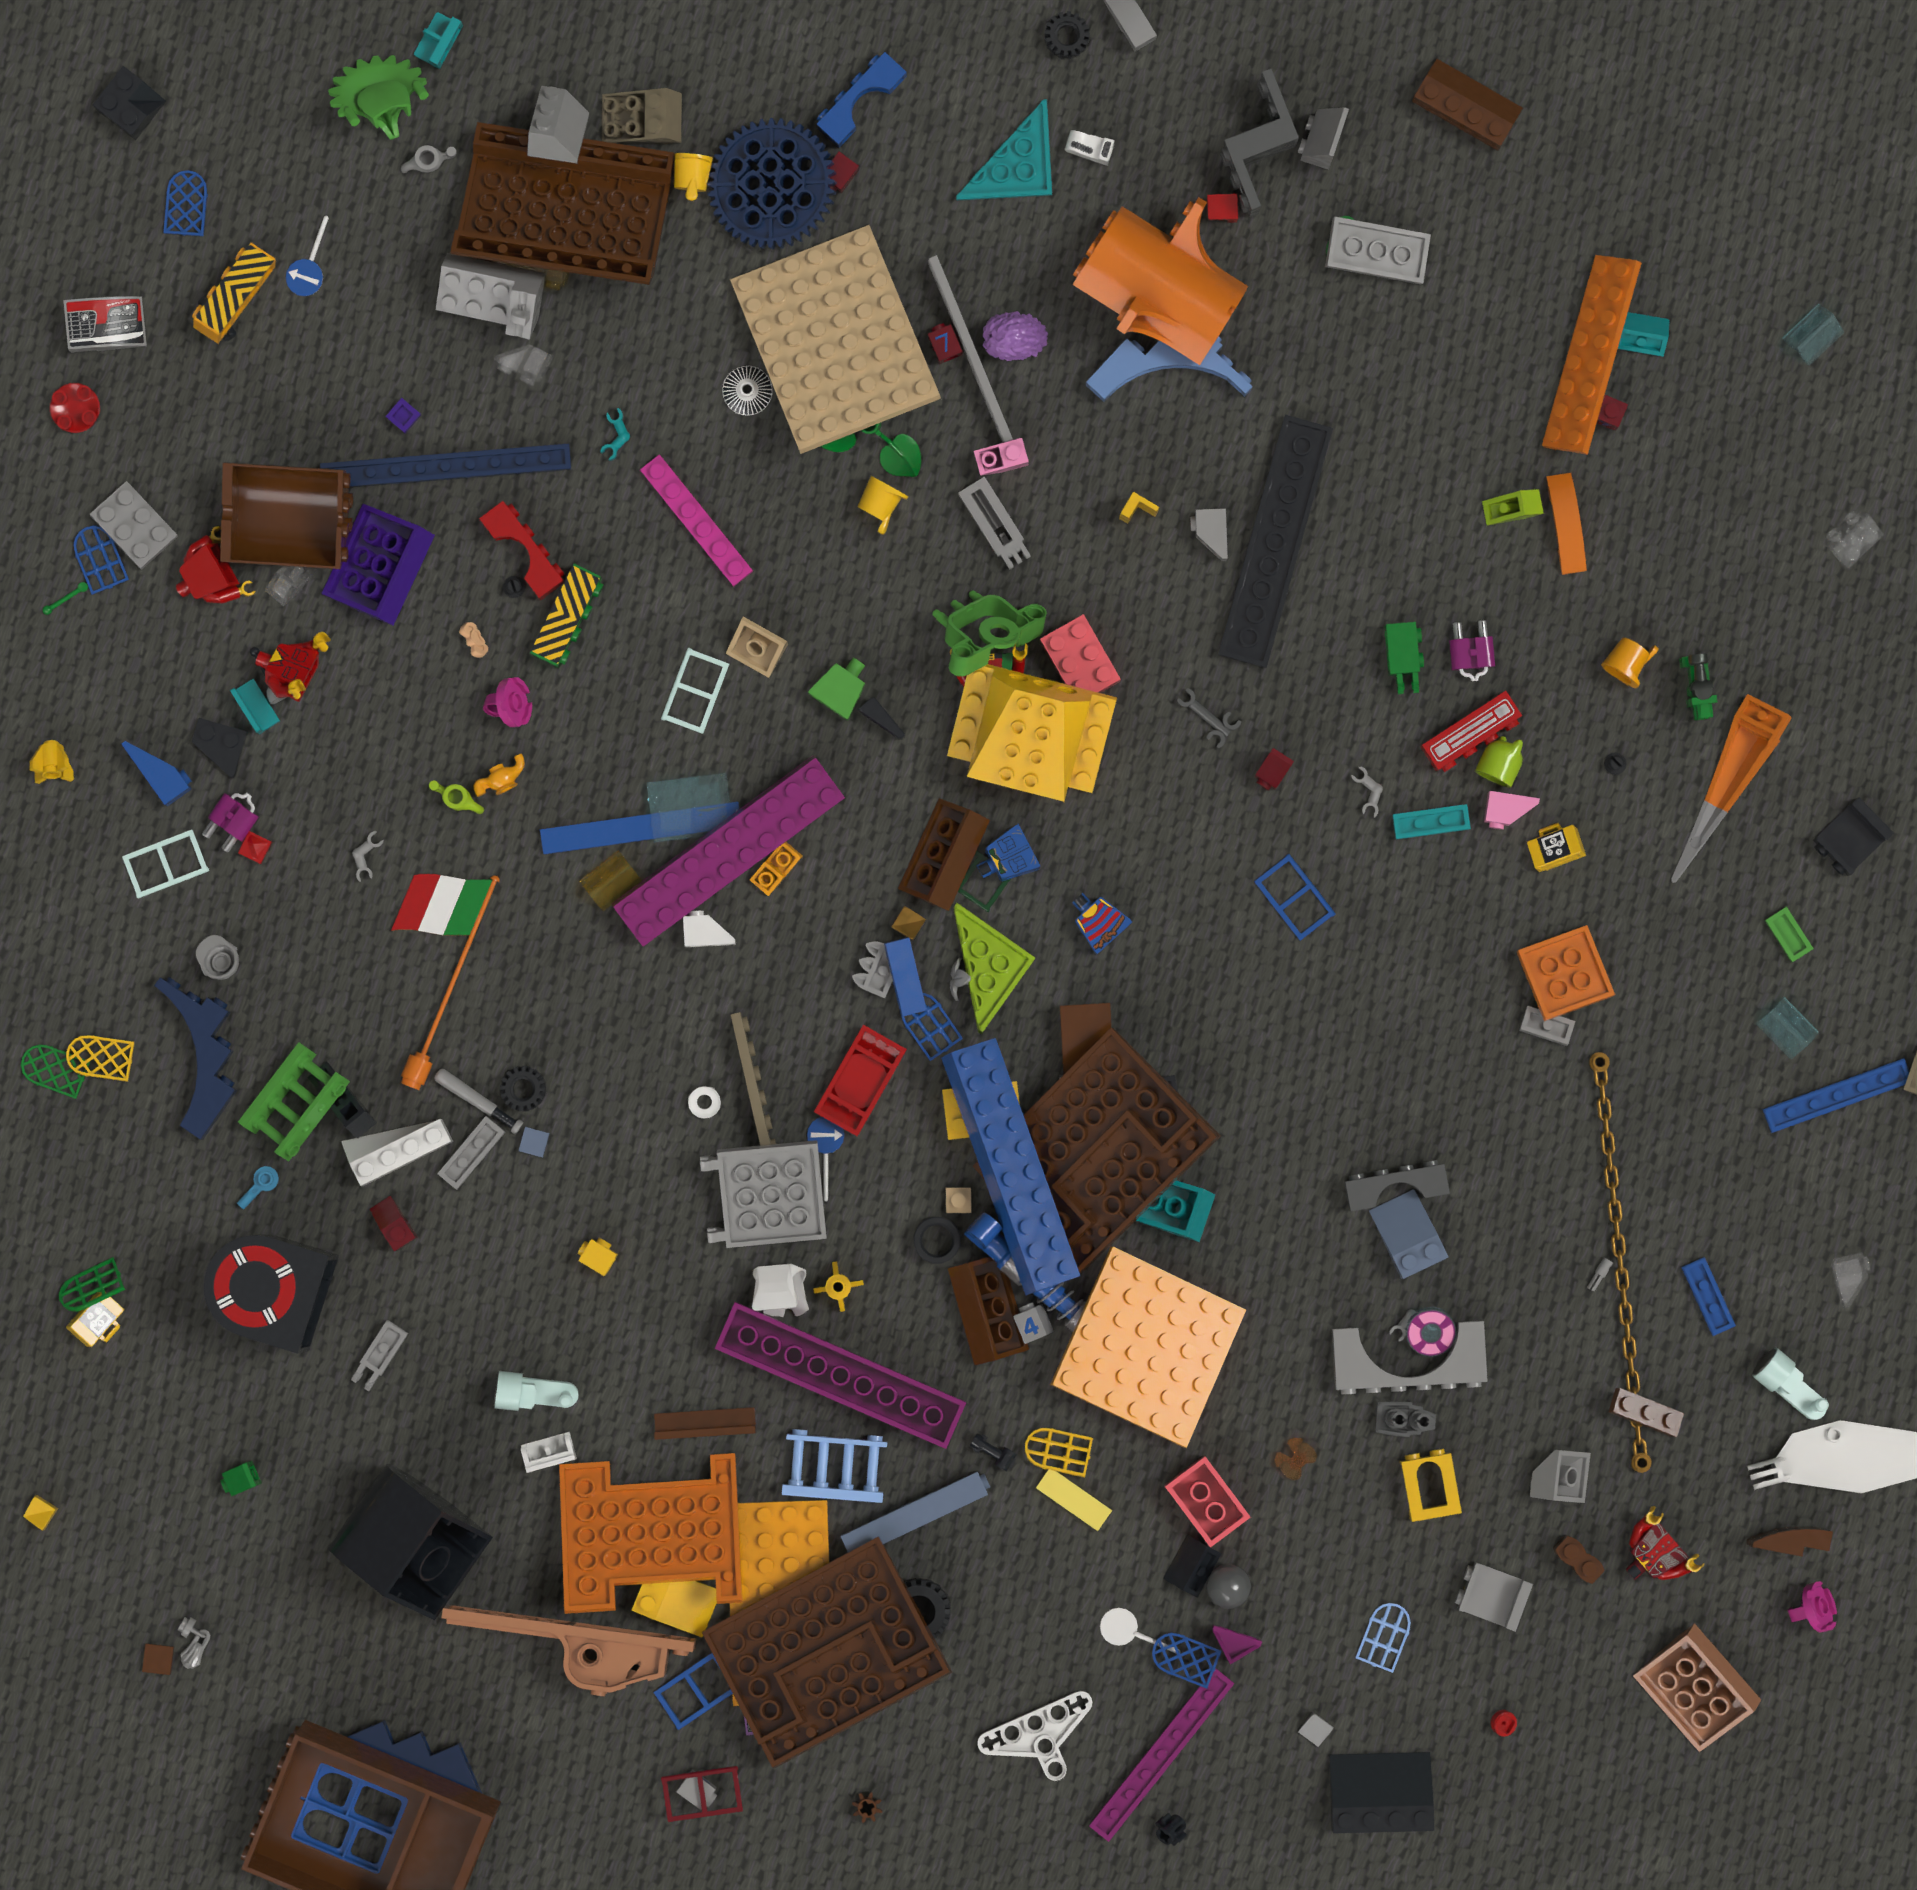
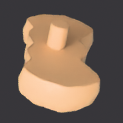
[459,622,488,658]

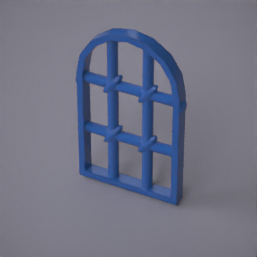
[74,526,129,595]
[901,993,963,1061]

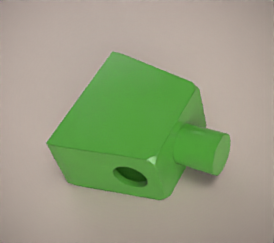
[808,658,865,721]

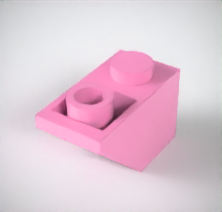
[974,438,1029,476]

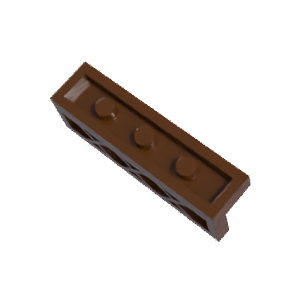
[654,1407,756,1440]

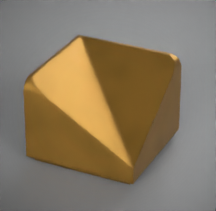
[892,906,926,940]

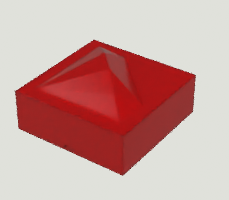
[238,831,272,864]

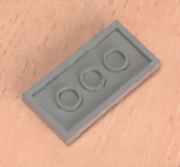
[1325,217,1431,285]

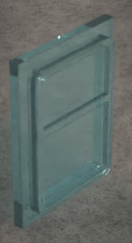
[647,773,731,843]

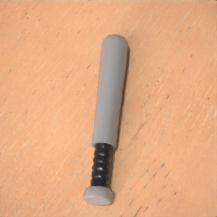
[434,1069,524,1134]

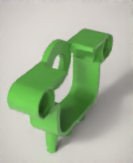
[932,590,1047,676]

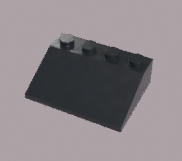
[1329,1752,1434,1833]

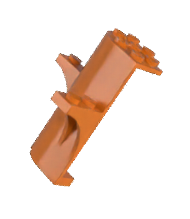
[1073,197,1248,365]

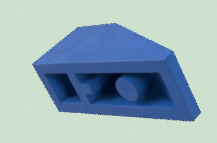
[121,741,192,806]

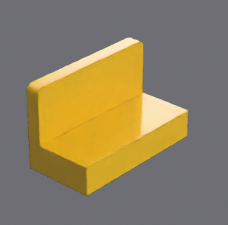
[1119,492,1159,524]

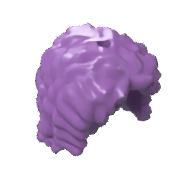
[983,311,1048,361]

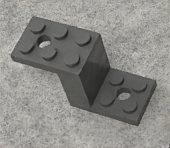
[1220,69,1299,218]

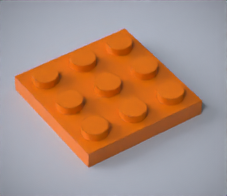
[1517,925,1615,1022]

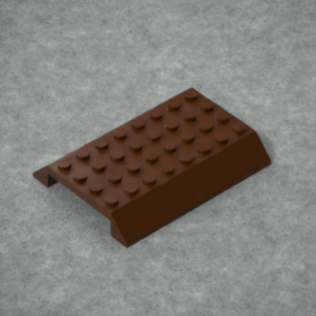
[451,122,674,285]

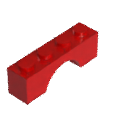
[479,501,565,600]

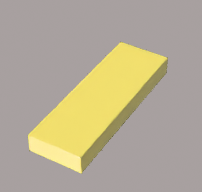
[1036,1470,1112,1531]

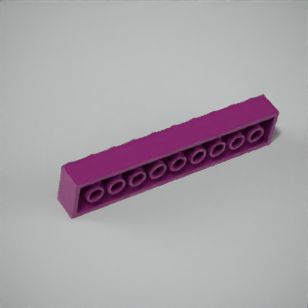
[611,755,845,947]
[715,1302,966,1449]

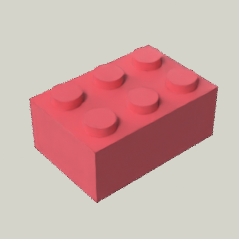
[1040,614,1121,693]
[1164,1455,1251,1548]

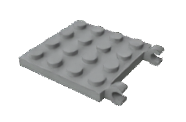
[700,1140,827,1248]

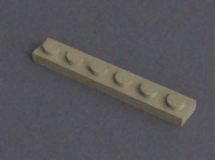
[731,1012,776,1146]

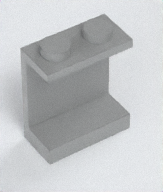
[1455,1562,1533,1632]

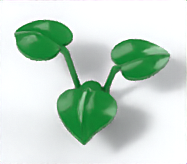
[821,422,921,477]

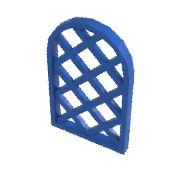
[164,170,208,236]
[1152,1633,1222,1689]

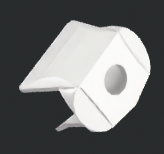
[752,1264,809,1317]

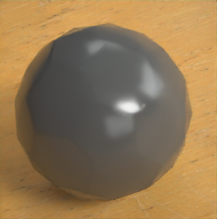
[1206,1564,1251,1609]

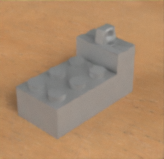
[436,253,545,339]

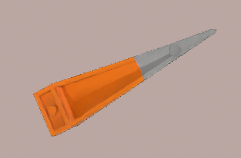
[1672,694,1791,883]

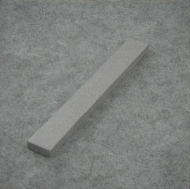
[928,255,1013,443]

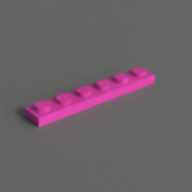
[640,454,753,587]

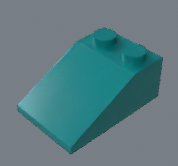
[1136,1180,1215,1242]

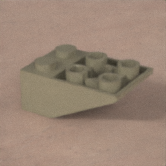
[602,88,682,144]

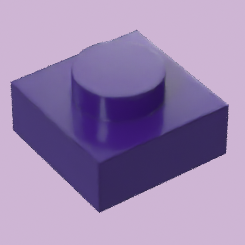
[385,398,421,434]

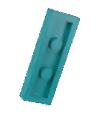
[1392,804,1471,840]

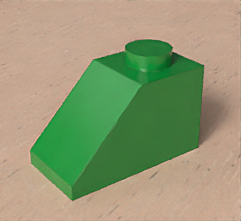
[220,1461,262,1497]

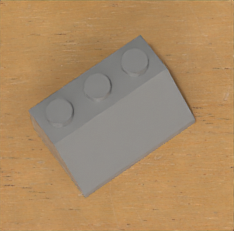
[527,86,589,163]

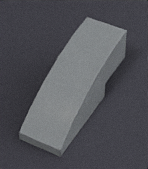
[1103,0,1157,52]

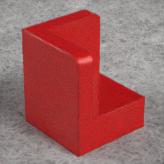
[1206,194,1238,223]

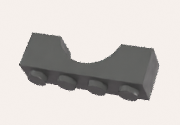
[1344,1160,1450,1212]

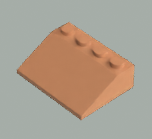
[1633,1623,1761,1752]

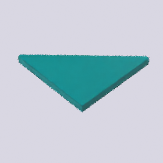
[956,99,1052,201]

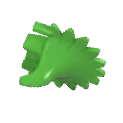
[328,55,429,140]

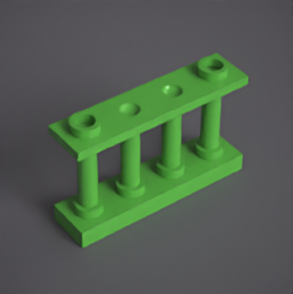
[238,1042,350,1161]

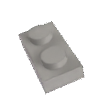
[1519,1006,1575,1046]

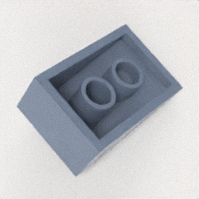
[1369,1189,1448,1279]

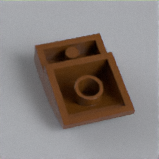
[1060,1003,1112,1075]
[1746,1526,1833,1557]

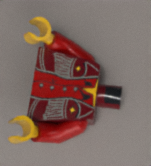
[1625,1506,1704,1580]

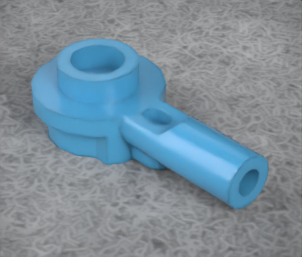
[237,1166,279,1209]

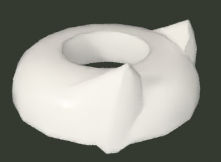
[688,1086,721,1119]

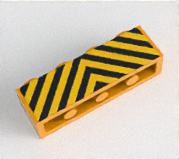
[192,243,276,344]

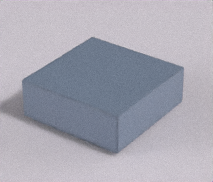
[519,1127,550,1158]

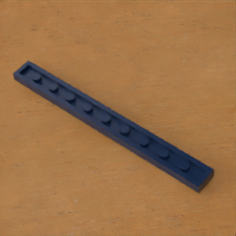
[320,444,572,487]

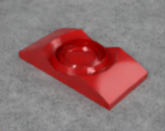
[814,1025,907,1137]

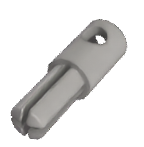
[1587,1257,1613,1291]

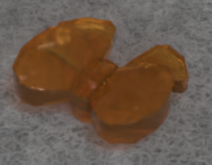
[1275,1438,1317,1480]

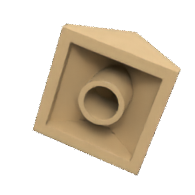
[726,617,788,678]

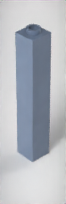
[841,1471,990,1553]

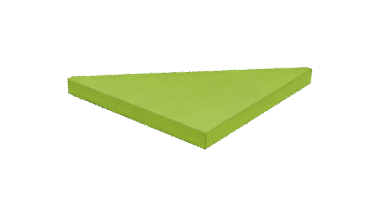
[953,903,1035,1034]

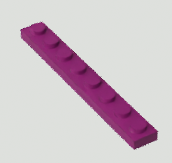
[1089,1669,1235,1842]

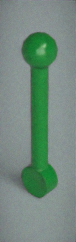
[42,582,88,615]

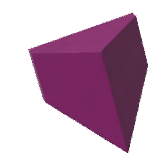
[1212,1624,1262,1664]

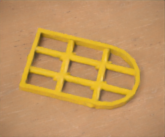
[1025,1428,1093,1477]

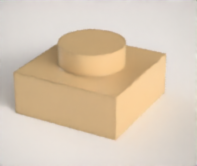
[946,1188,971,1213]

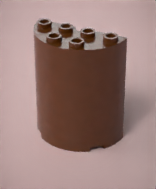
[220,462,353,569]

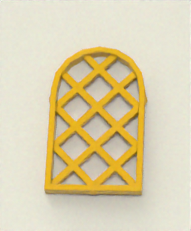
[66,1035,134,1082]

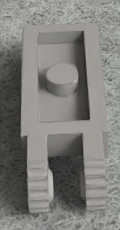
[351,1320,409,1391]

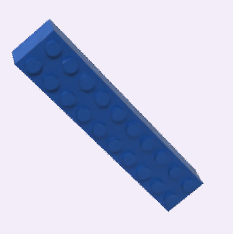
[941,1038,1080,1295]

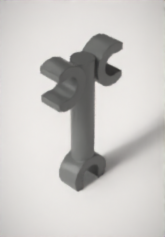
[1177,688,1241,749]

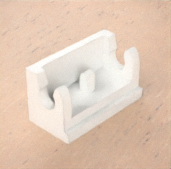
[521,1432,577,1473]

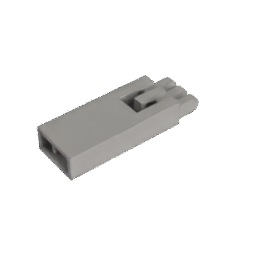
[958,476,1031,570]

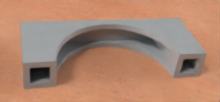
[1332,1321,1487,1394]

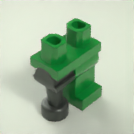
[1679,653,1717,721]

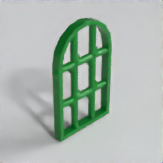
[59,1257,125,1312]

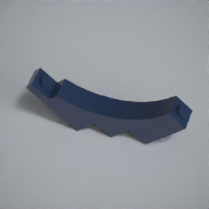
[346,1720,482,1793]

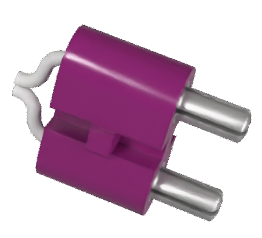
[1449,620,1495,681]
[202,793,259,852]

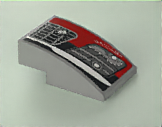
[63,296,147,353]

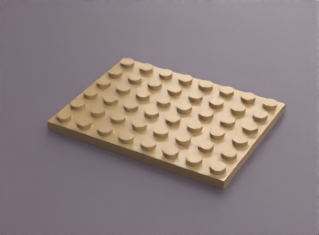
[730,225,941,454]

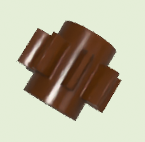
[852,1791,883,1823]

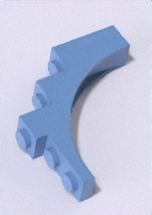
[1086,336,1253,402]

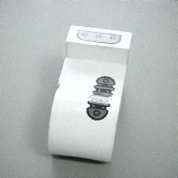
[1064,130,1114,166]

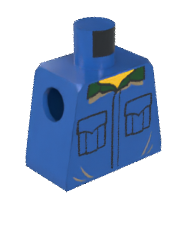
[977,824,1040,881]

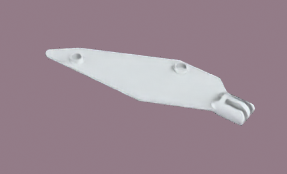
[1747,1420,1917,1493]

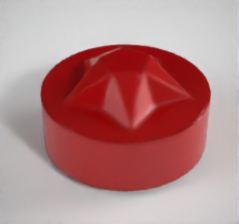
[1491,1710,1517,1737]

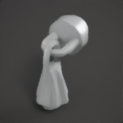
[178,1617,210,1669]

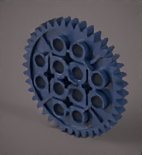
[707,118,837,250]

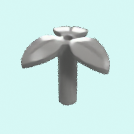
[950,957,971,1001]

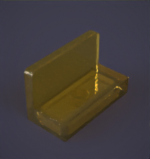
[579,850,642,911]

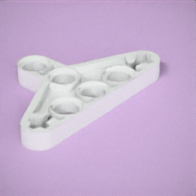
[978,1690,1092,1781]

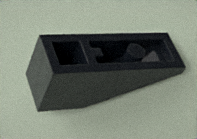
[308,1061,377,1139]

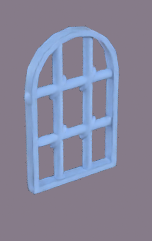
[1355,1603,1411,1673]

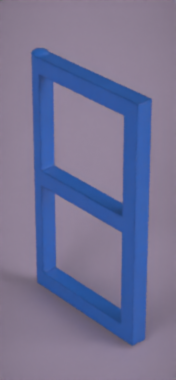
[1254,854,1336,941]
[653,1653,733,1730]

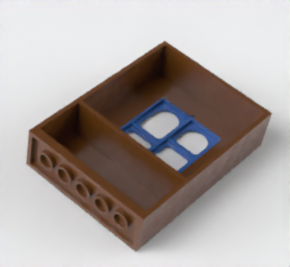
[241,1720,501,1890]

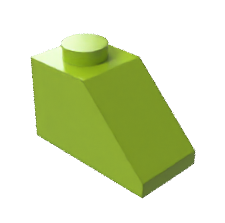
[1482,489,1544,526]

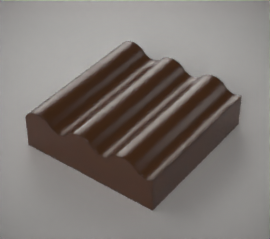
[142,1643,174,1675]

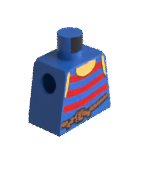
[1072,893,1132,955]

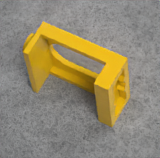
[1400,1449,1462,1522]

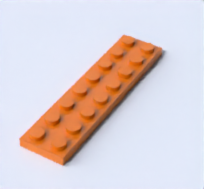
[1542,255,1642,455]

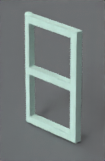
[661,648,729,734]
[122,829,209,898]

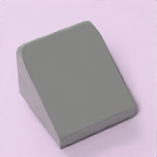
[1298,1712,1334,1747]

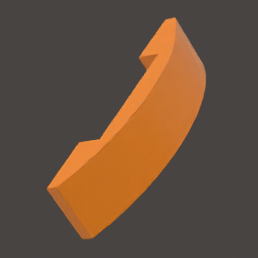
[1546,473,1587,575]

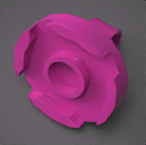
[483,677,532,727]
[1787,1581,1837,1633]

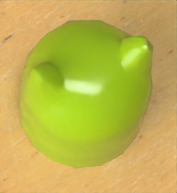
[1475,736,1523,788]

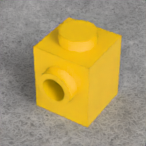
[577,1237,618,1276]

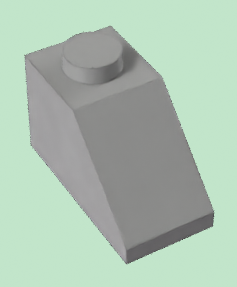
[1190,509,1228,561]

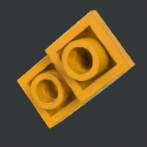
[750,842,803,896]

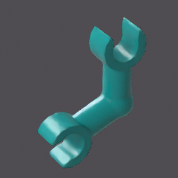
[600,408,630,461]

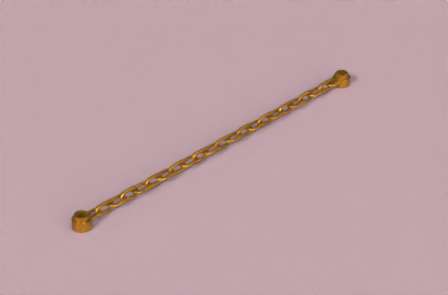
[1589,1052,1652,1473]

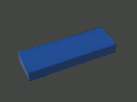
[884,937,927,1017]
[1681,1257,1736,1336]

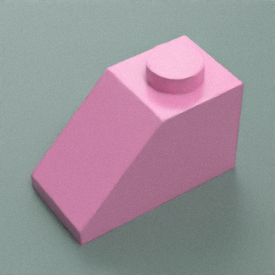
[1484,791,1540,829]

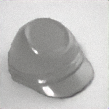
[196,935,239,980]

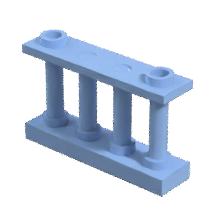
[782,1429,887,1503]

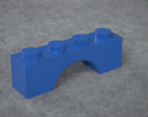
[817,52,907,148]

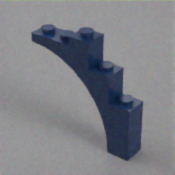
[154,977,237,1140]

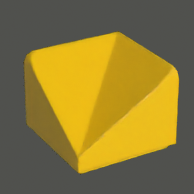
[23,1495,58,1531]

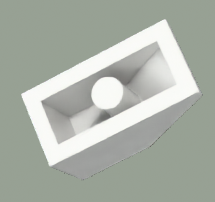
[683,911,736,947]

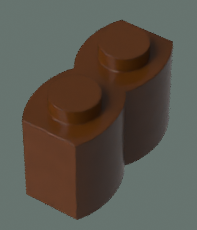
[1553,1535,1605,1584]

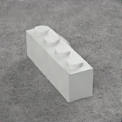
[341,1119,453,1186]

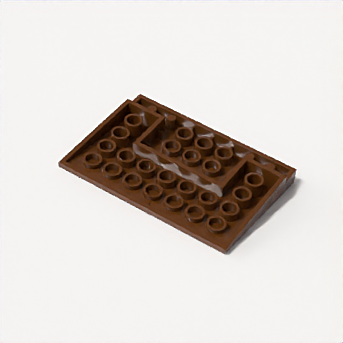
[972,1027,1221,1274]
[702,1536,953,1768]

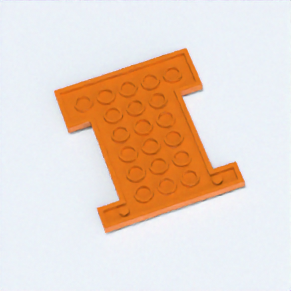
[559,1453,742,1614]

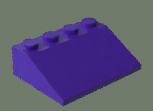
[322,504,435,626]

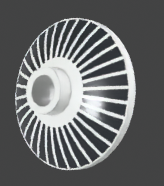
[723,366,772,415]

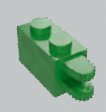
[1384,622,1424,694]

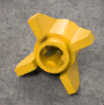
[30,740,74,784]
[813,1261,864,1312]

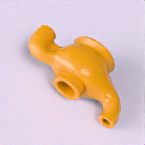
[473,754,525,797]

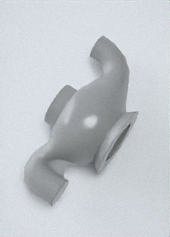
[401,145,457,173]

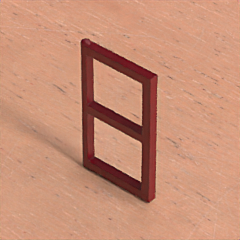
[661,1766,743,1822]

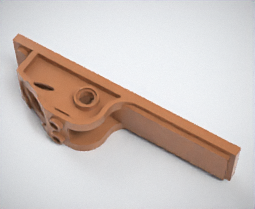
[442,1605,696,1696]

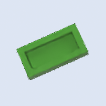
[1764,907,1814,962]

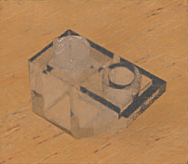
[494,344,553,386]

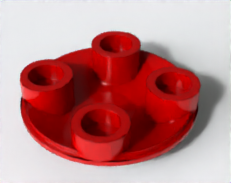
[50,383,100,433]

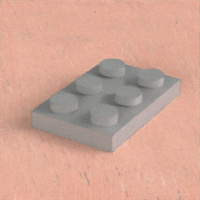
[90,481,178,570]

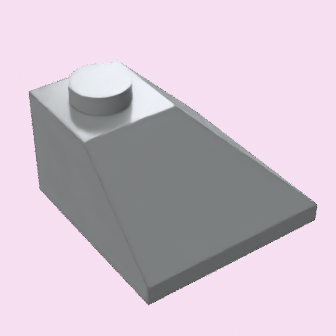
[1530,1450,1591,1503]

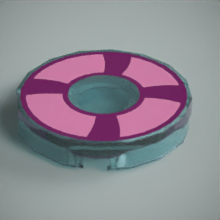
[1406,1307,1456,1357]

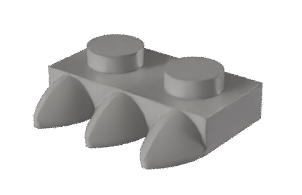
[852,942,893,998]

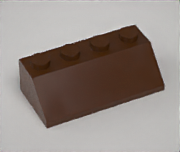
[1412,59,1523,151]
[898,798,990,911]
[948,1257,1029,1365]

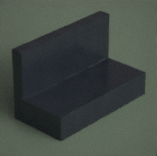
[1163,1535,1222,1598]

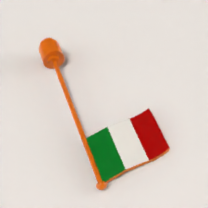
[391,874,500,1090]

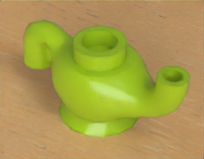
[429,780,484,814]

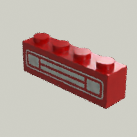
[1420,691,1522,773]

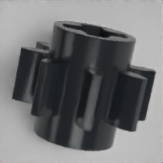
[1155,1813,1187,1846]

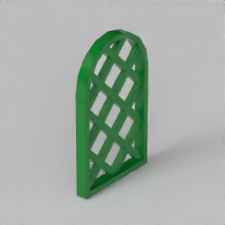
[21,1045,90,1099]

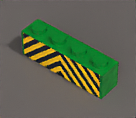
[530,564,604,668]

